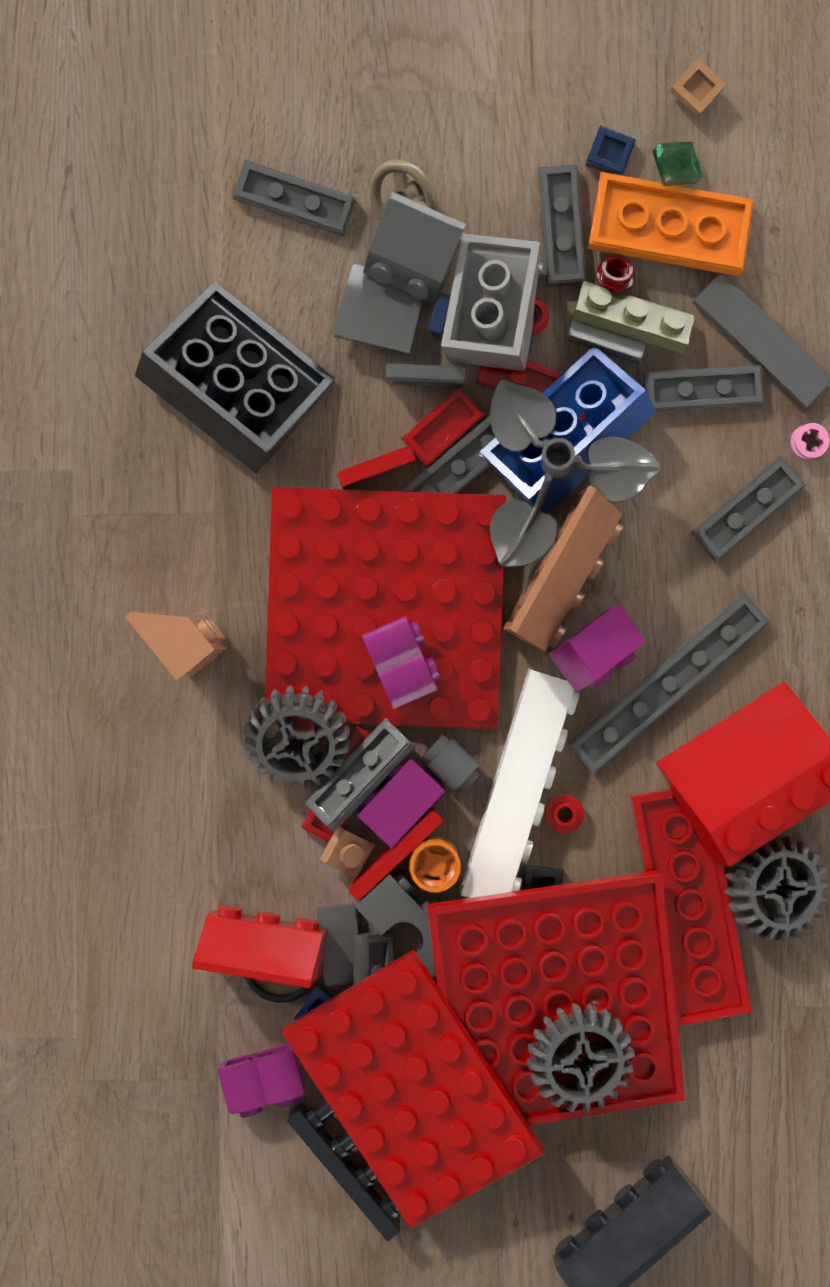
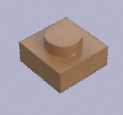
[670,58,727,117]
[320,826,375,878]

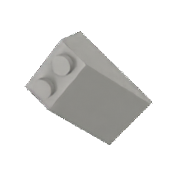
[441,233,541,371]

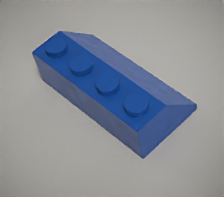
[480,346,656,514]

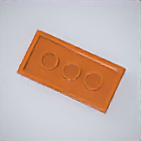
[587,172,754,277]

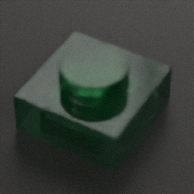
[652,141,703,186]

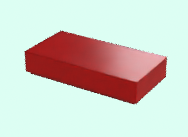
[401,386,485,468]
[337,446,416,489]

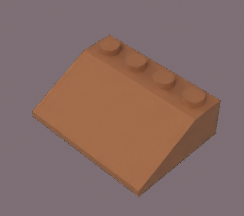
[502,485,623,652]

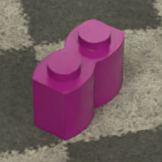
[362,615,441,709]
[217,1044,307,1118]

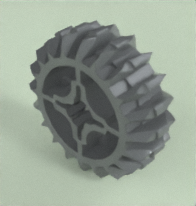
[244,685,350,790]
[724,836,830,942]
[527,1003,635,1113]

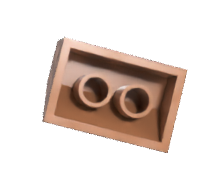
[125,612,227,681]

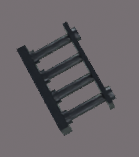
[287,1100,401,1242]

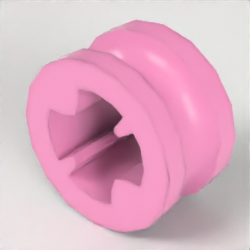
[790,423,830,459]

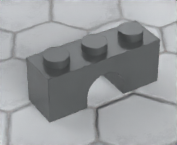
[355,871,435,981]

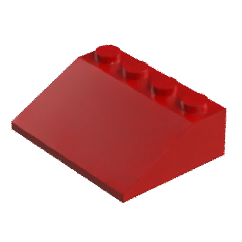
[655,682,830,867]

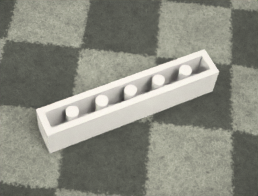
[460,669,580,898]

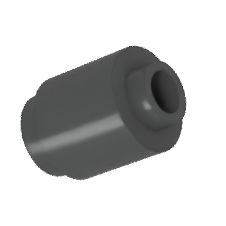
[422,734,480,792]

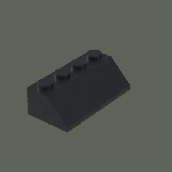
[553,1155,712,1287]

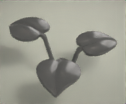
[490,380,661,567]

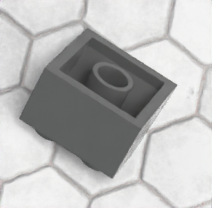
[363,192,466,304]

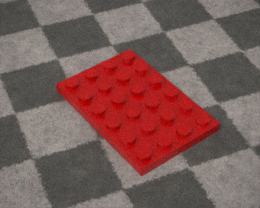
[281,949,544,1228]

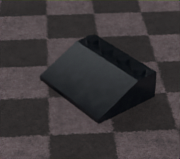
[134,281,335,474]

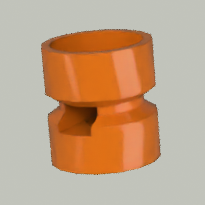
[410,835,461,893]

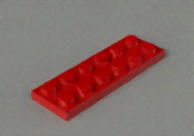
[630,788,752,1026]

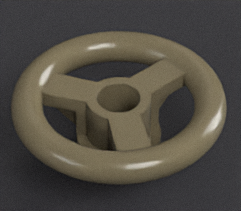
[369,159,438,220]

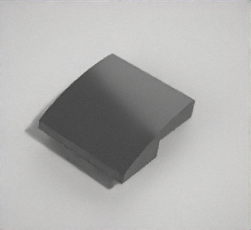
[333,263,424,356]

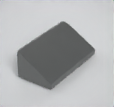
[565,319,647,364]

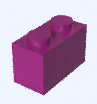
[549,603,646,692]
[357,756,445,848]

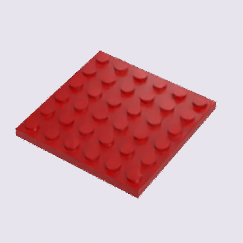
[265,487,507,729]
[426,870,685,1126]

